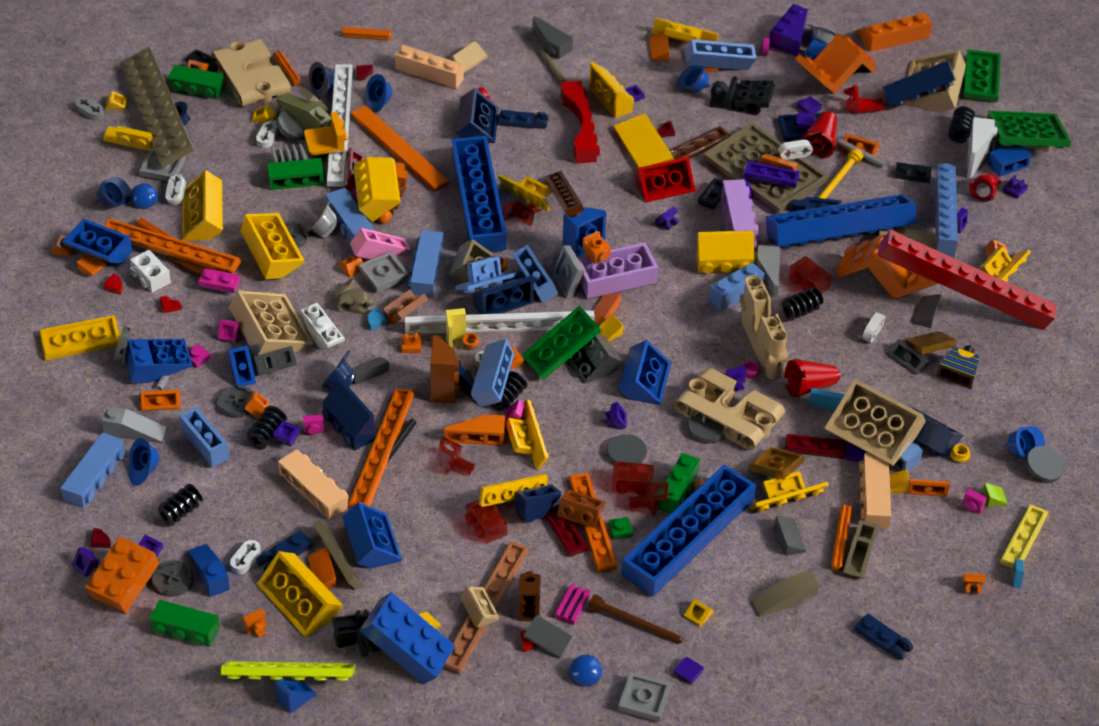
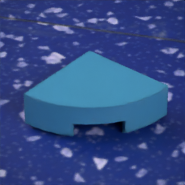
[368,307,387,331]
[1012,559,1024,588]

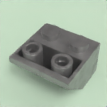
[568,334,623,383]

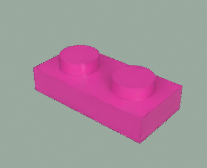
[199,268,241,293]

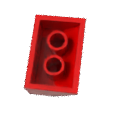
[633,156,696,203]

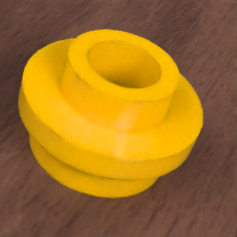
[950,444,970,462]

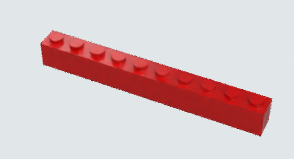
[878,230,1057,330]

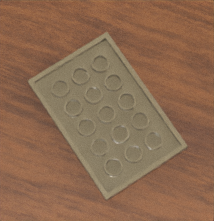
[703,122,828,213]

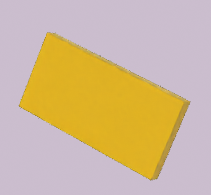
[614,113,674,167]
[39,315,120,361]

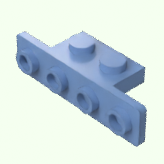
[456,256,522,293]

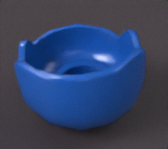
[130,183,158,209]
[569,654,602,686]

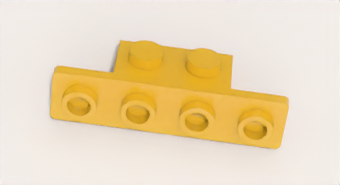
[652,18,718,43]
[103,126,154,151]
[498,174,552,212]
[979,246,1031,282]
[505,399,548,470]
[750,471,829,512]
[479,474,548,507]

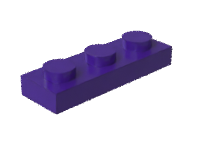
[744,161,800,188]

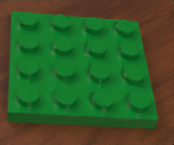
[987,110,1071,149]

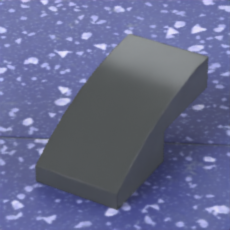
[254,346,297,375]

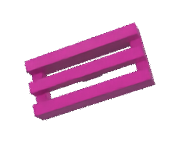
[555,583,591,625]

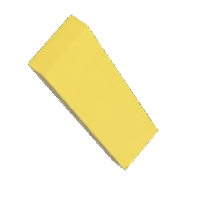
[1000,504,1048,570]

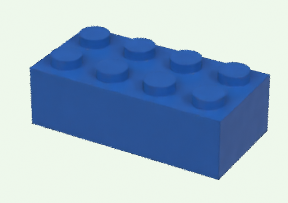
[360,592,456,684]

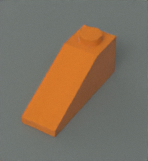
[444,414,505,446]

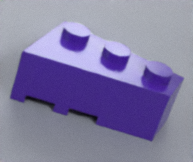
[769,4,808,56]

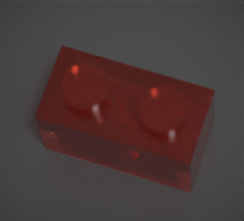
[789,256,832,294]
[611,461,654,496]
[465,499,508,544]

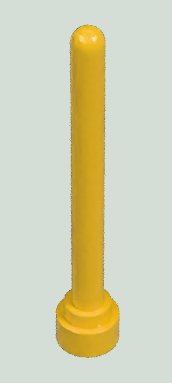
[818,148,863,199]

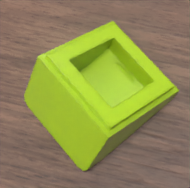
[982,483,1007,507]

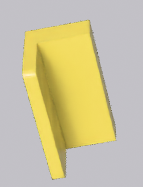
[446,308,466,348]

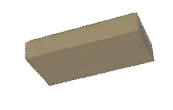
[299,87,329,113]

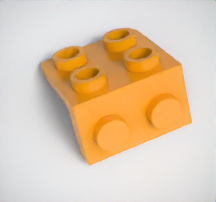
[304,112,347,155]

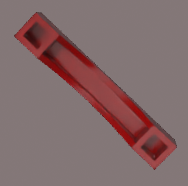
[561,81,600,164]

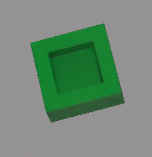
[608,517,633,540]

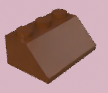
[430,335,459,403]

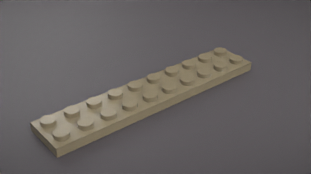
[120,47,194,168]

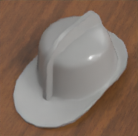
[806,24,838,44]
[307,196,337,238]

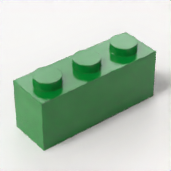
[167,65,224,99]
[267,158,324,190]
[657,453,700,514]
[149,599,220,647]

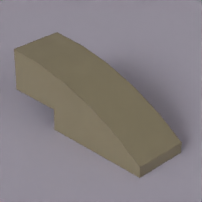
[843,520,879,579]
[751,570,819,617]

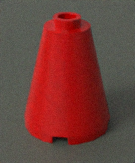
[802,111,837,159]
[784,359,841,397]

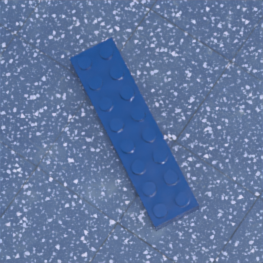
[451,136,507,251]
[766,194,917,247]
[621,464,756,597]

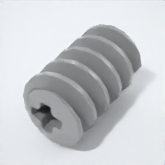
[271,143,309,163]

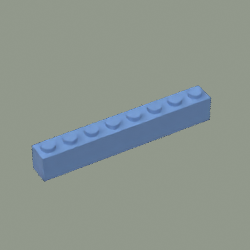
[935,164,958,258]

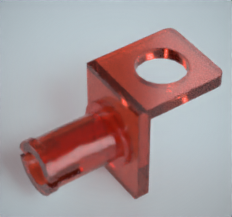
[502,200,542,226]
[438,437,476,475]
[628,482,670,516]

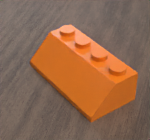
[856,13,932,52]

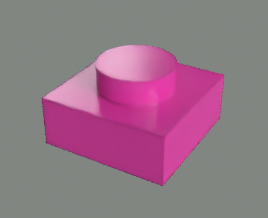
[218,319,240,342]
[188,344,211,368]
[505,399,525,423]
[303,415,324,435]
[962,488,986,515]

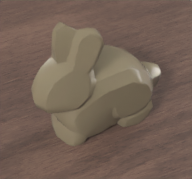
[334,278,374,314]

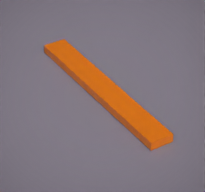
[351,105,449,192]
[104,218,241,274]
[348,389,415,509]

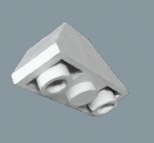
[301,303,345,349]

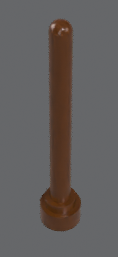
[588,594,683,644]

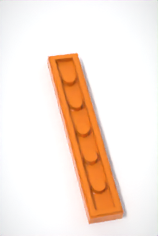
[569,473,617,573]

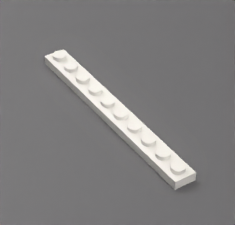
[327,64,353,187]
[405,311,595,335]

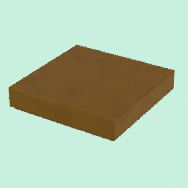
[905,331,957,354]
[749,447,805,480]

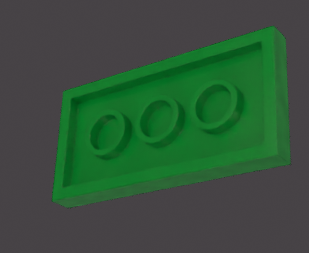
[963,49,1001,102]
[521,305,602,380]

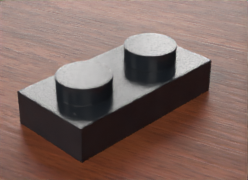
[895,162,932,183]
[698,177,723,210]

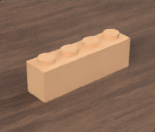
[395,45,464,89]
[278,449,349,520]
[859,453,891,528]

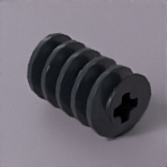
[948,106,975,143]
[781,287,824,321]
[491,371,528,411]
[247,406,287,449]
[158,484,203,526]

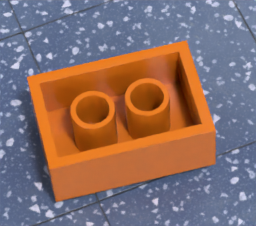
[85,536,159,614]

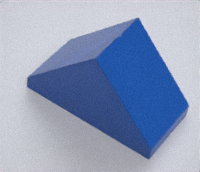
[275,680,317,713]

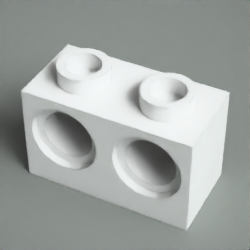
[130,250,171,292]

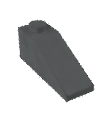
[532,16,573,59]

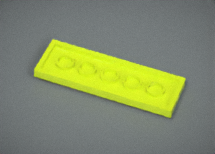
[221,661,355,681]

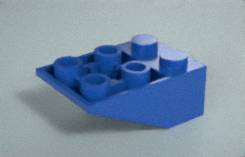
[125,339,192,383]

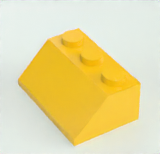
[589,62,634,118]
[696,230,754,274]

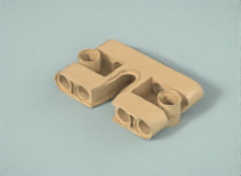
[212,39,291,107]
[740,275,788,380]
[674,368,785,450]

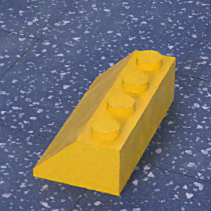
[353,157,401,222]
[182,170,223,241]
[240,213,305,279]
[257,551,343,637]

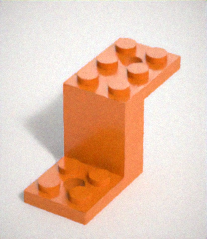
[795,33,877,94]
[835,234,938,299]

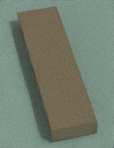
[313,520,362,590]

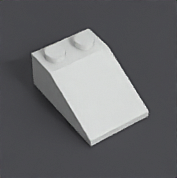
[967,117,997,178]

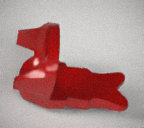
[844,85,884,114]
[968,173,1002,201]

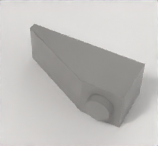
[754,245,780,298]
[102,406,167,443]

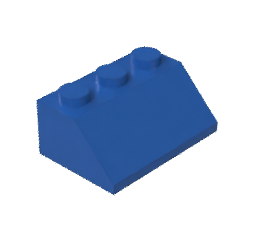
[562,207,607,257]
[62,218,132,264]
[618,339,672,405]
[342,502,403,568]

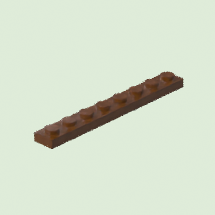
[545,171,584,218]

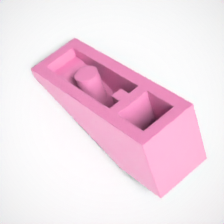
[350,228,411,259]

